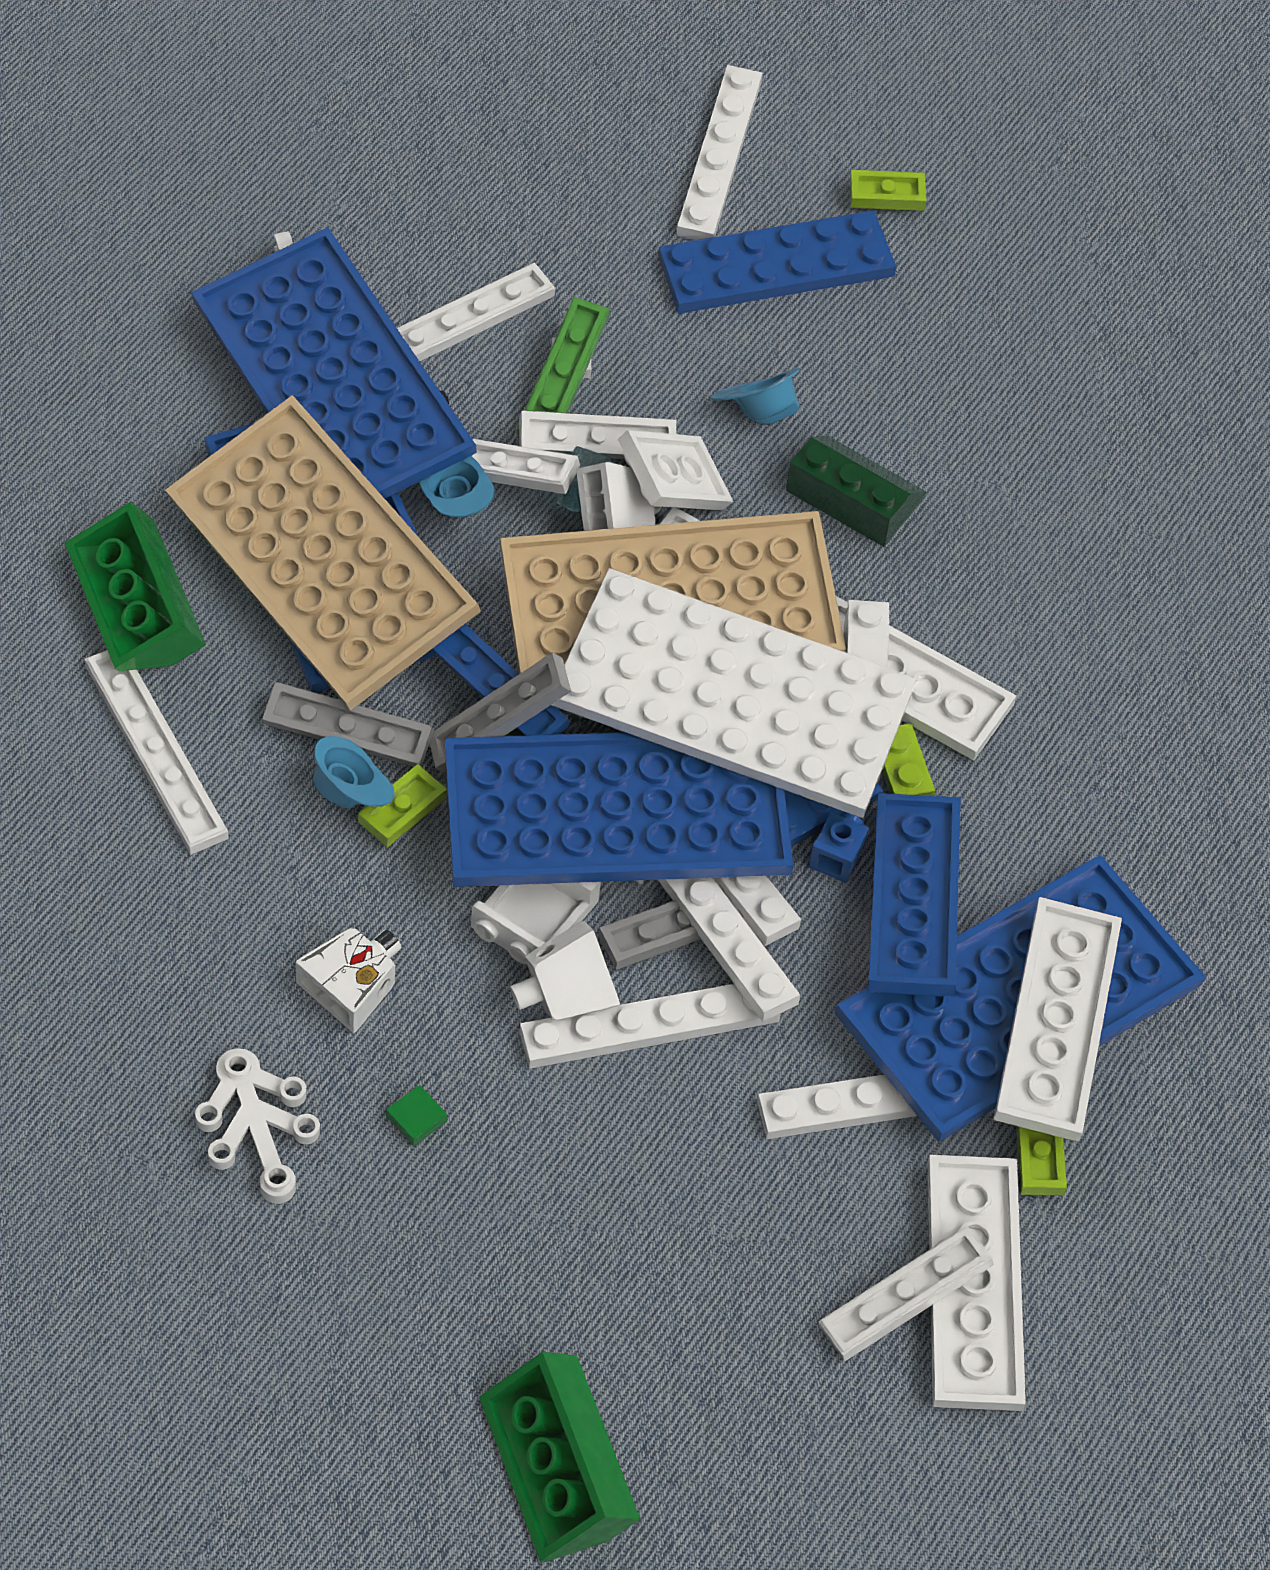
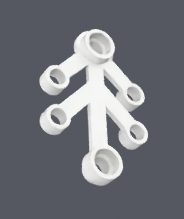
[195,1049,320,1204]

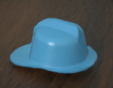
[711,368,799,424]
[419,456,495,517]
[313,736,395,808]

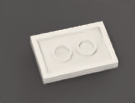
[618,430,733,510]

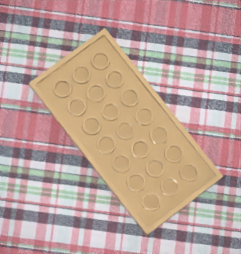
[165,395,481,711]
[500,511,846,674]

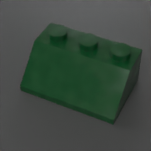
[786,436,927,547]

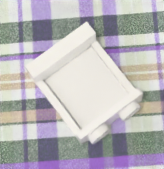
[471,882,601,965]

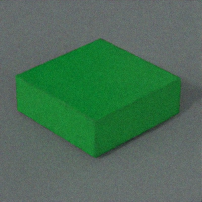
[386,1085,448,1146]

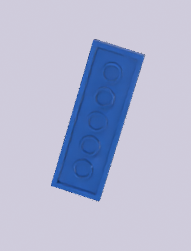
[658,210,896,314]
[868,793,961,997]

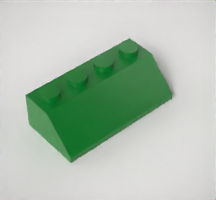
[65,501,206,671]
[479,1352,640,1562]

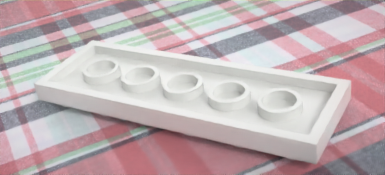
[993,897,1122,1142]
[927,1155,1026,1411]

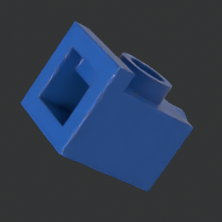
[808,812,869,883]

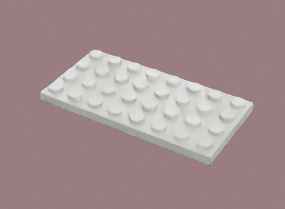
[551,568,917,818]

